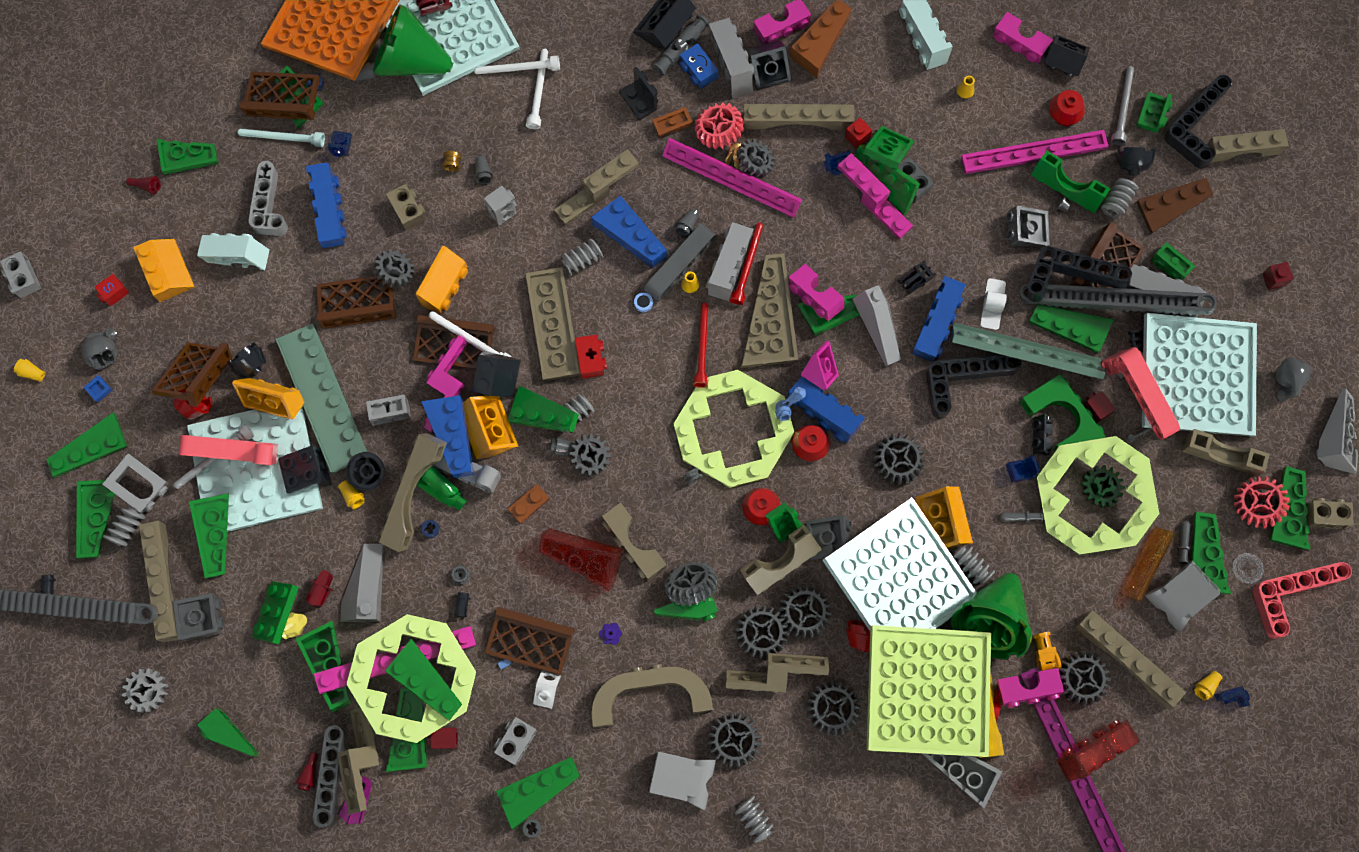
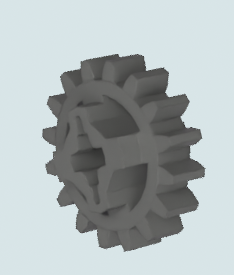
[736,139,775,178]
[373,249,415,288]
[568,434,611,476]

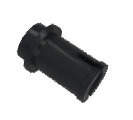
[39,575,56,594]
[454,592,471,617]

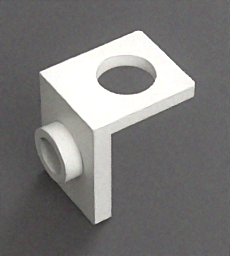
[533,670,561,709]

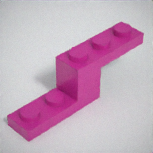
[837,153,913,239]
[424,335,467,433]

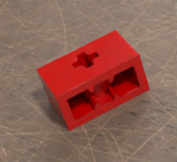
[575,334,607,379]

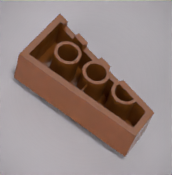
[790,0,852,78]

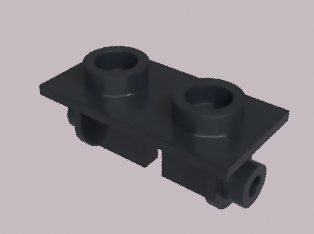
[1032,414,1053,455]

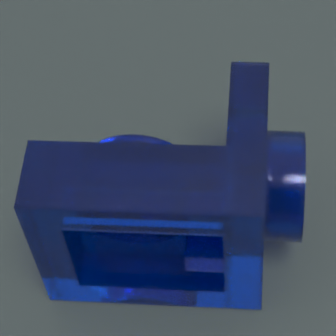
[327,131,352,157]
[1214,686,1250,707]

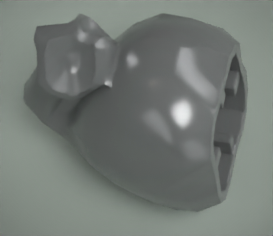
[81,328,118,370]
[1275,357,1311,402]

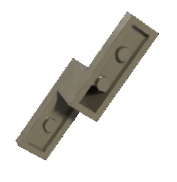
[554,149,639,226]
[726,653,829,693]
[337,707,379,815]

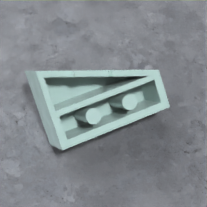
[197,233,269,270]

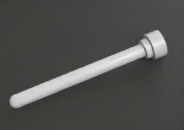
[526,49,548,129]
[474,56,560,75]
[429,312,511,357]

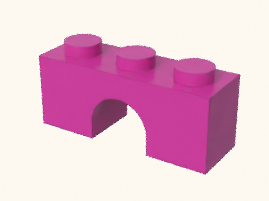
[753,0,811,45]
[993,12,1053,64]
[789,264,844,321]
[996,668,1064,708]

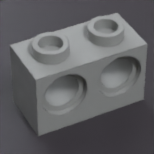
[484,186,517,225]
[0,251,42,298]
[366,395,411,426]
[494,717,538,766]

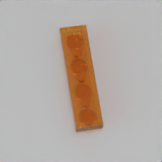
[1121,527,1175,602]

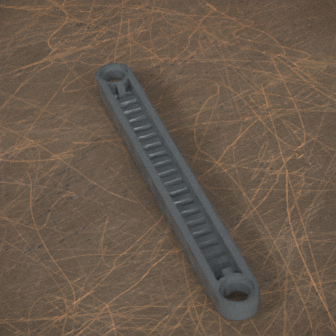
[1020,284,1217,316]
[0,589,158,624]

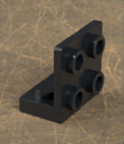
[619,67,658,121]
[278,445,332,494]

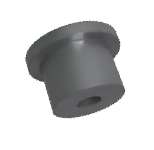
[1056,197,1071,213]

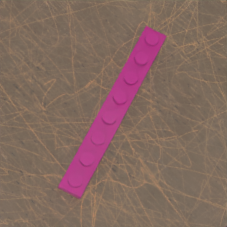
[961,130,1109,174]
[662,138,802,218]
[314,626,476,694]

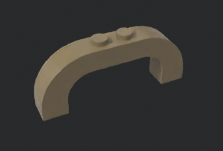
[592,664,713,728]

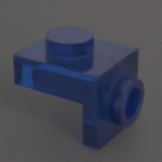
[824,150,851,175]
[1006,455,1040,482]

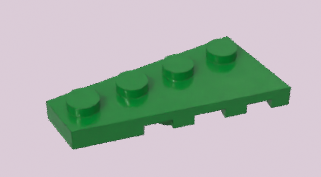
[855,145,920,215]
[507,385,579,433]
[1269,466,1310,551]
[1191,512,1231,595]
[385,639,462,721]

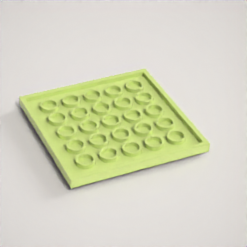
[866,625,991,757]

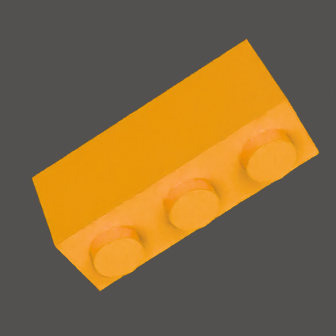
[133,239,195,302]
[416,246,468,315]
[232,378,304,420]
[463,396,518,459]
[915,486,973,550]

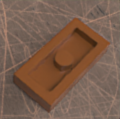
[652,107,693,138]
[508,484,550,524]

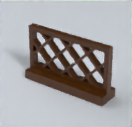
[239,71,320,120]
[1068,221,1145,288]
[317,276,397,329]
[413,315,495,369]
[151,342,232,407]
[485,607,575,675]

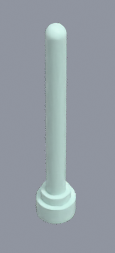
[237,129,325,147]

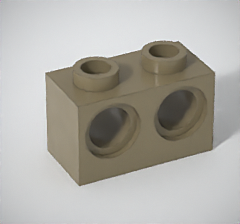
[386,184,426,230]
[1306,498,1354,529]

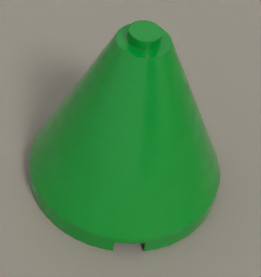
[372,4,454,76]
[951,573,1032,660]

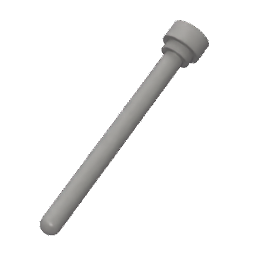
[1111,66,1134,146]
[174,424,255,489]

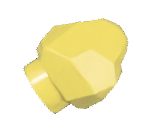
[282,612,307,639]

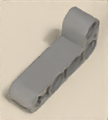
[249,161,288,236]
[431,455,501,494]

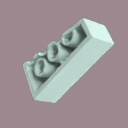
[899,0,953,70]

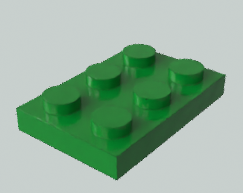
[863,126,914,169]
[252,581,299,644]

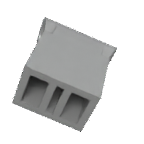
[1144,560,1220,633]
[648,752,716,811]

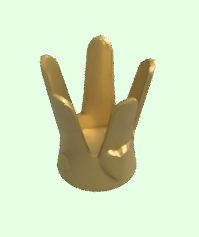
[724,142,743,169]

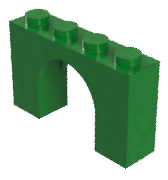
[1019,374,1106,452]

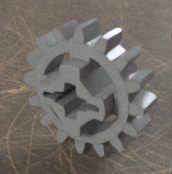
[122,668,168,713]

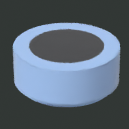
[634,293,653,312]

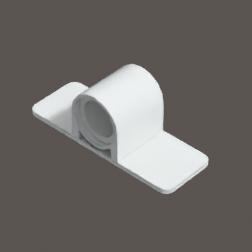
[981,278,1007,330]

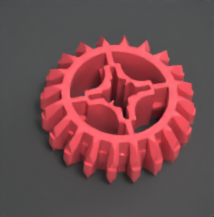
[695,102,744,150]
[1234,476,1290,529]

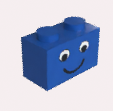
[679,43,718,89]

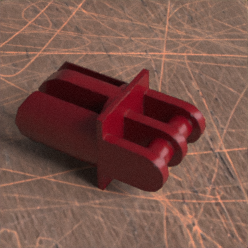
[415,0,453,17]
[306,570,333,608]

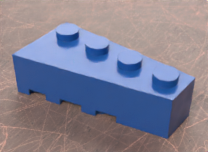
[306,162,347,248]
[591,196,667,269]
[912,276,966,362]
[787,376,865,444]
[421,395,474,478]

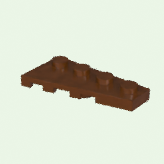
[1137,178,1213,234]

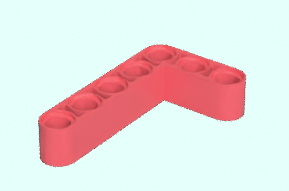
[1102,347,1180,440]
[179,435,278,465]
[1253,562,1352,639]

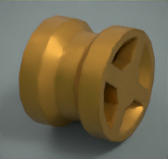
[442,151,462,172]

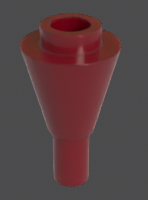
[126,176,161,195]
[295,752,318,791]

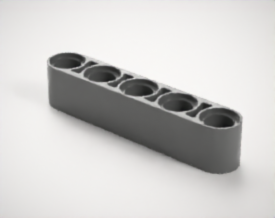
[644,223,717,302]
[313,725,346,827]

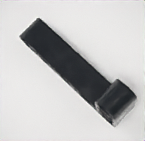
[1164,75,1232,169]
[1027,246,1132,302]
[926,355,1022,419]

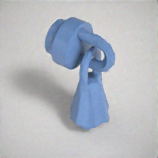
[775,387,806,421]

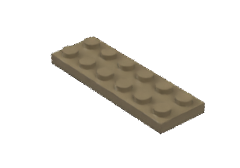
[526,267,581,382]

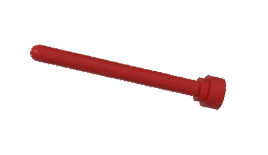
[729,222,763,306]
[693,302,709,388]

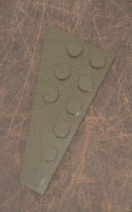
[742,253,798,368]

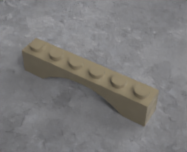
[743,104,854,130]
[379,433,447,552]
[139,520,177,643]
[1075,610,1186,709]

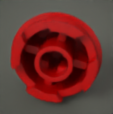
[1049,90,1085,126]
[173,388,213,420]
[792,424,830,461]
[742,487,781,525]
[846,619,870,652]

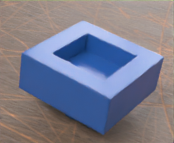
[83,375,112,402]

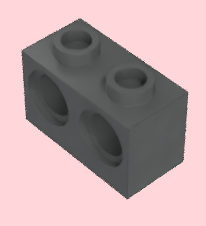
[898,157,934,203]

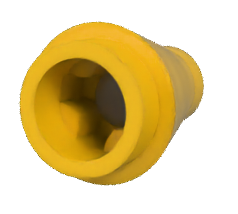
[956,76,975,98]
[681,272,699,293]
[14,359,46,382]
[338,480,365,509]
[1194,671,1222,700]

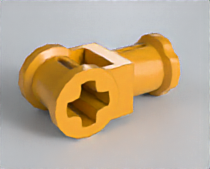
[1032,632,1061,671]

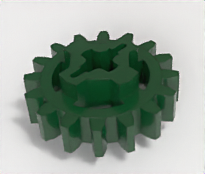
[1081,465,1125,508]

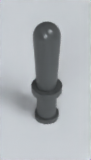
[999,511,1043,523]
[1178,521,1191,564]

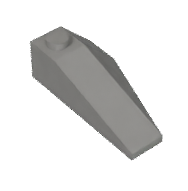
[852,285,901,366]
[1316,388,1358,473]
[340,544,384,622]

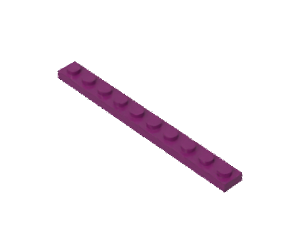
[1019,667,1126,852]

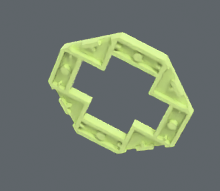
[674,370,794,488]
[1037,436,1159,554]
[347,614,476,743]

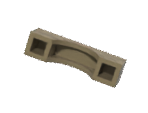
[1207,129,1289,162]
[1182,429,1270,477]
[601,503,667,581]
[740,525,822,595]

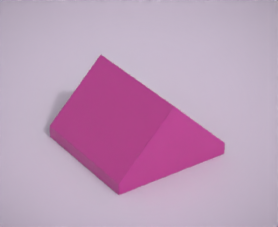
[801,341,839,390]

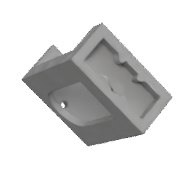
[103,454,168,514]

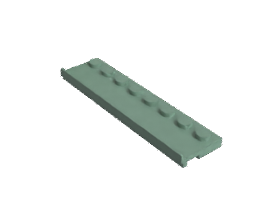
[275,323,367,474]
[951,323,1106,379]

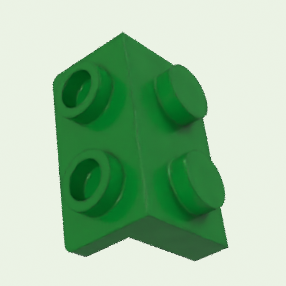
[1136,92,1173,133]
[1151,242,1195,280]
[765,502,803,543]

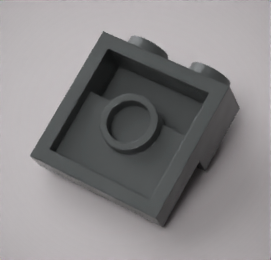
[1005,206,1050,248]
[806,515,852,560]
[173,593,225,641]

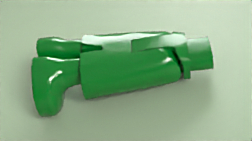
[417,466,467,511]

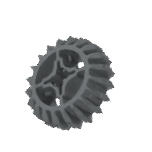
[873,433,926,485]
[665,561,718,607]
[778,585,832,639]
[735,605,789,659]
[1058,651,1111,706]
[806,681,861,736]
[708,712,762,768]

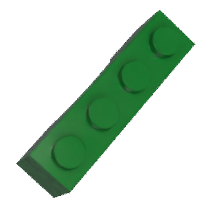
[1031,150,1110,213]

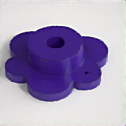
[599,623,622,645]

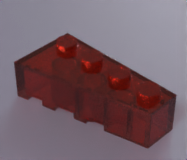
[538,528,623,592]
[1056,719,1140,782]

